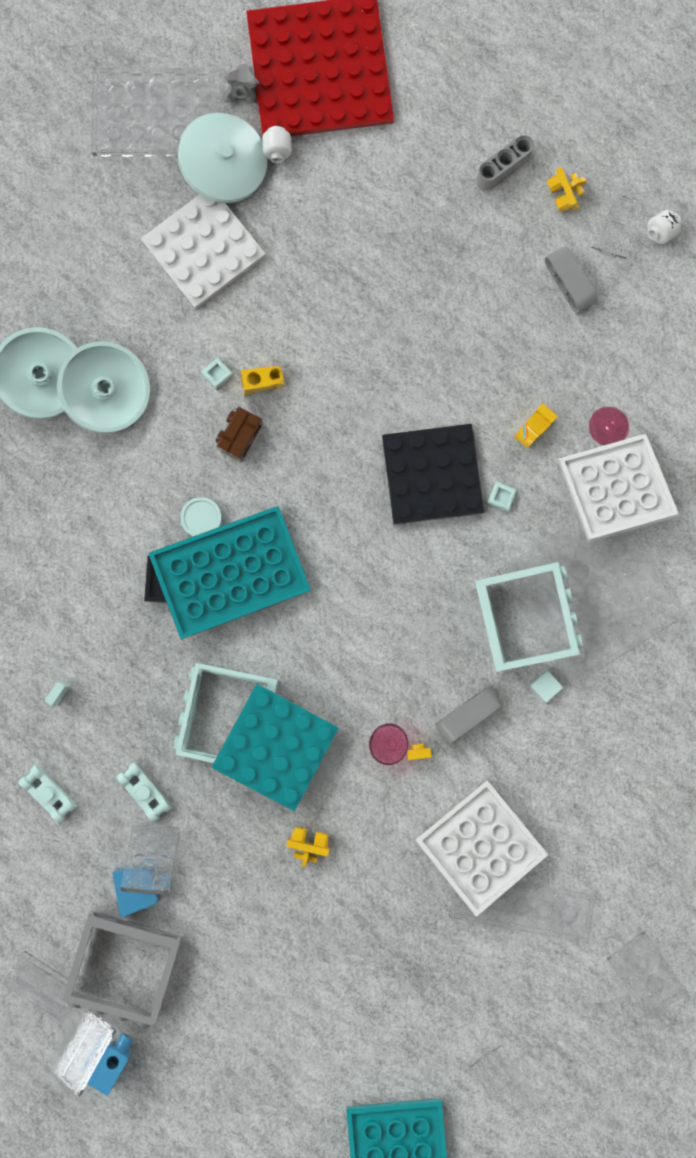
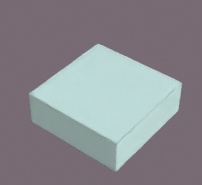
[201,358,233,390]
[487,481,517,512]
[530,670,563,703]
[45,682,70,706]

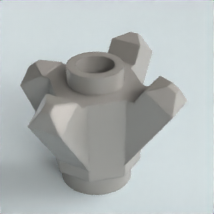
[222,64,259,103]

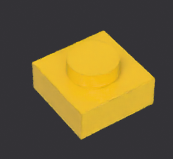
[406,743,432,760]

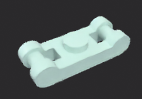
[116,761,172,823]
[18,764,77,824]

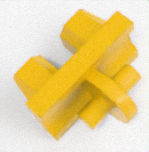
[547,166,587,212]
[286,826,330,868]

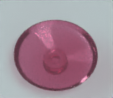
[589,406,629,445]
[369,723,408,765]

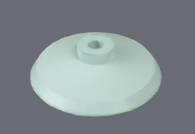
[180,497,221,536]

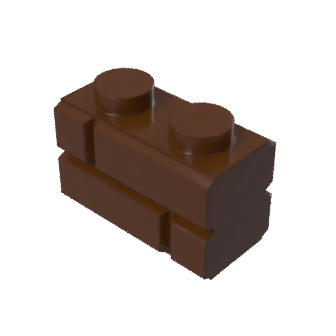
[215,407,263,462]

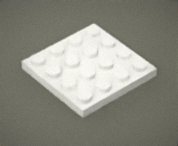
[141,194,266,310]
[558,434,679,543]
[415,781,548,917]

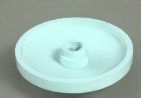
[178,113,267,203]
[0,327,77,419]
[57,341,150,434]

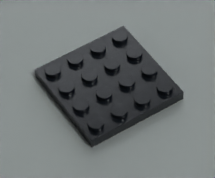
[382,424,484,525]

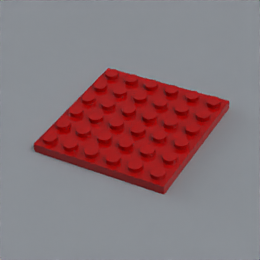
[246,0,394,137]

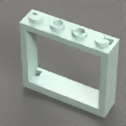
[475,562,583,672]
[173,663,279,763]

